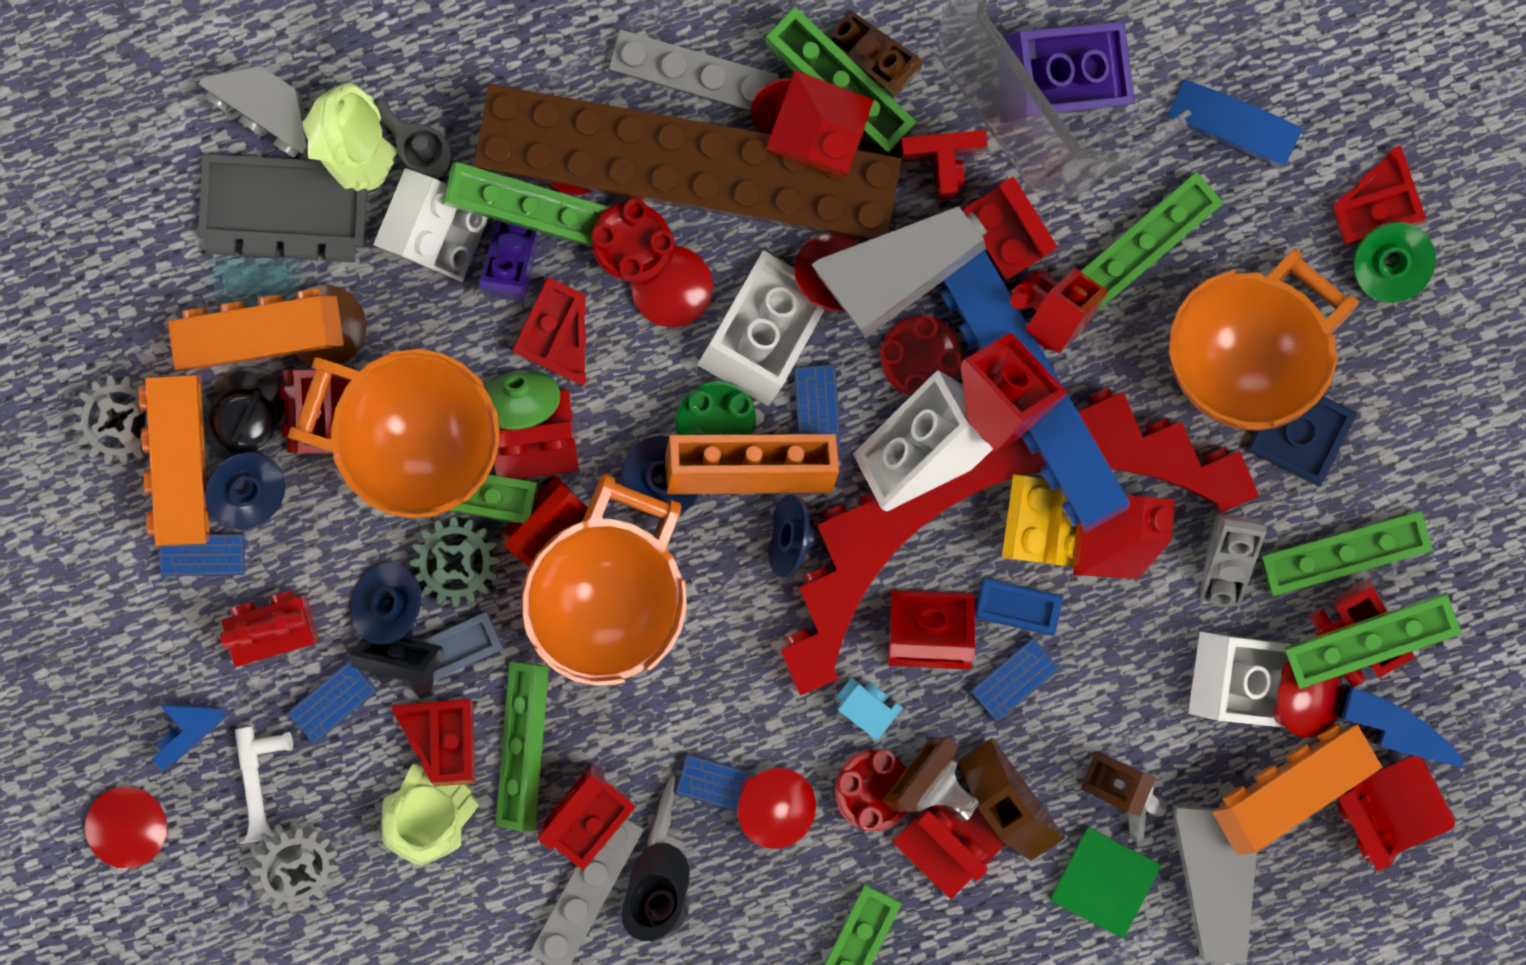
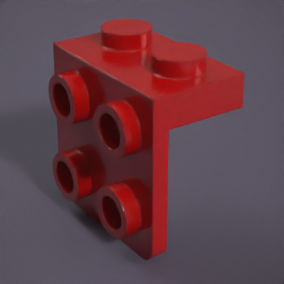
[1337,755,1456,871]

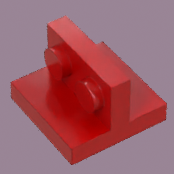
[898,130,988,201]
[962,176,1058,281]
[494,390,580,479]
[499,475,588,567]
[888,590,975,670]
[537,763,637,871]
[892,805,1006,899]

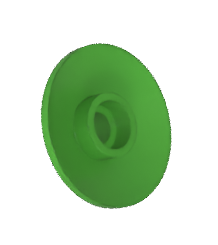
[484,369,560,430]

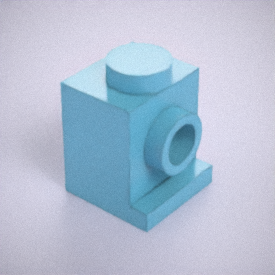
[836,678,903,741]

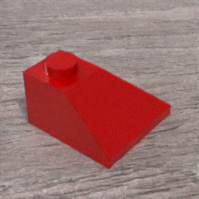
[765,70,874,179]
[960,332,1068,452]
[1073,495,1175,579]

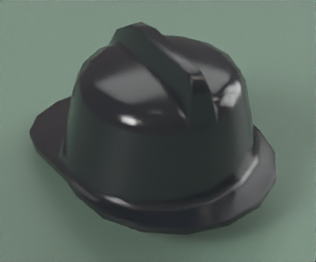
[205,367,285,459]
[621,843,690,942]

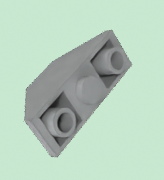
[198,66,308,158]
[1199,513,1267,607]

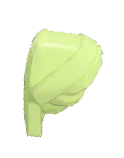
[302,83,398,191]
[381,763,479,865]

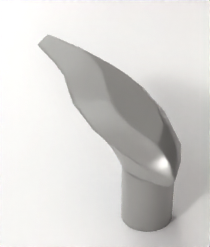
[647,776,684,850]

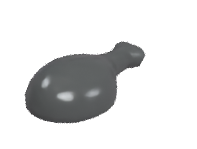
[375,99,453,178]

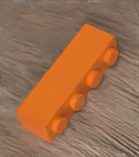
[168,289,344,371]
[139,375,210,546]
[665,434,839,494]
[1212,723,1383,855]

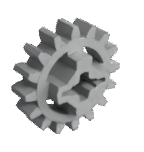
[72,375,148,465]
[246,821,339,911]

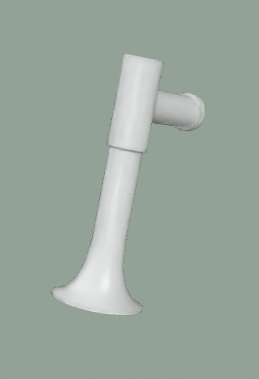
[235,727,293,844]

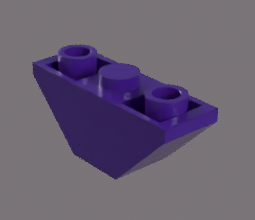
[479,220,538,302]

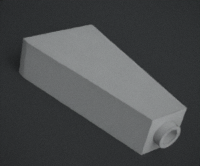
[812,206,987,339]
[1171,803,1257,965]

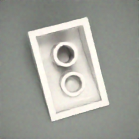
[697,250,824,407]
[853,370,993,511]
[1188,632,1293,728]

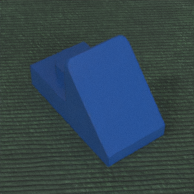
[152,703,231,771]

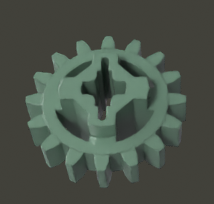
[410,517,501,607]

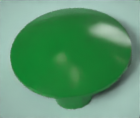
[675,381,756,435]

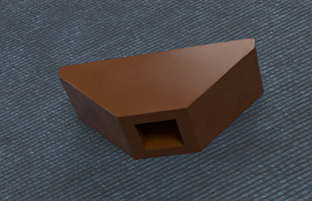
[827,10,924,100]
[958,737,1065,861]

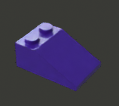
[994,22,1135,121]

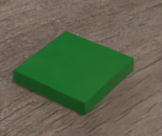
[1049,826,1162,939]

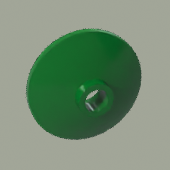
[1353,222,1436,303]

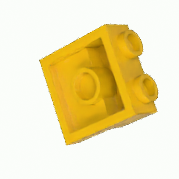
[1002,475,1077,567]

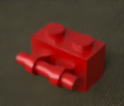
[1010,268,1109,354]
[279,366,355,454]
[1309,578,1415,687]
[220,590,320,667]

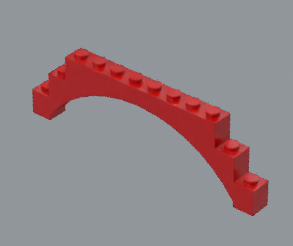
[780,388,1260,696]

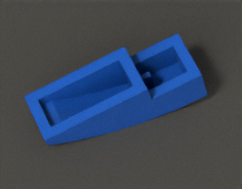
[1166,79,1303,169]
[1338,685,1464,768]

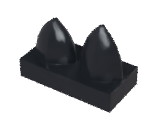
[350,637,444,700]

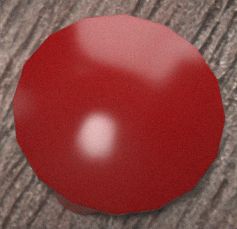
[591,199,675,282]
[631,246,714,328]
[880,315,962,396]
[1273,661,1344,738]
[835,749,906,832]
[737,767,816,849]
[85,786,168,868]

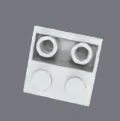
[373,168,489,282]

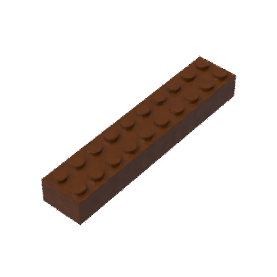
[474,84,902,241]

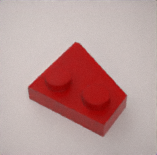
[1332,145,1426,247]
[511,276,586,386]
[392,699,476,787]

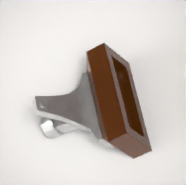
[882,737,979,822]
[1081,751,1167,843]

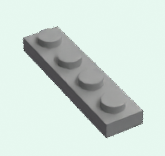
[609,29,779,112]
[529,818,645,965]

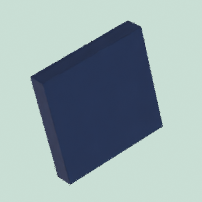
[1245,396,1358,487]

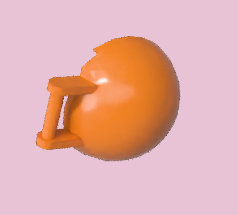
[1169,248,1360,431]
[288,349,500,518]
[522,474,687,686]

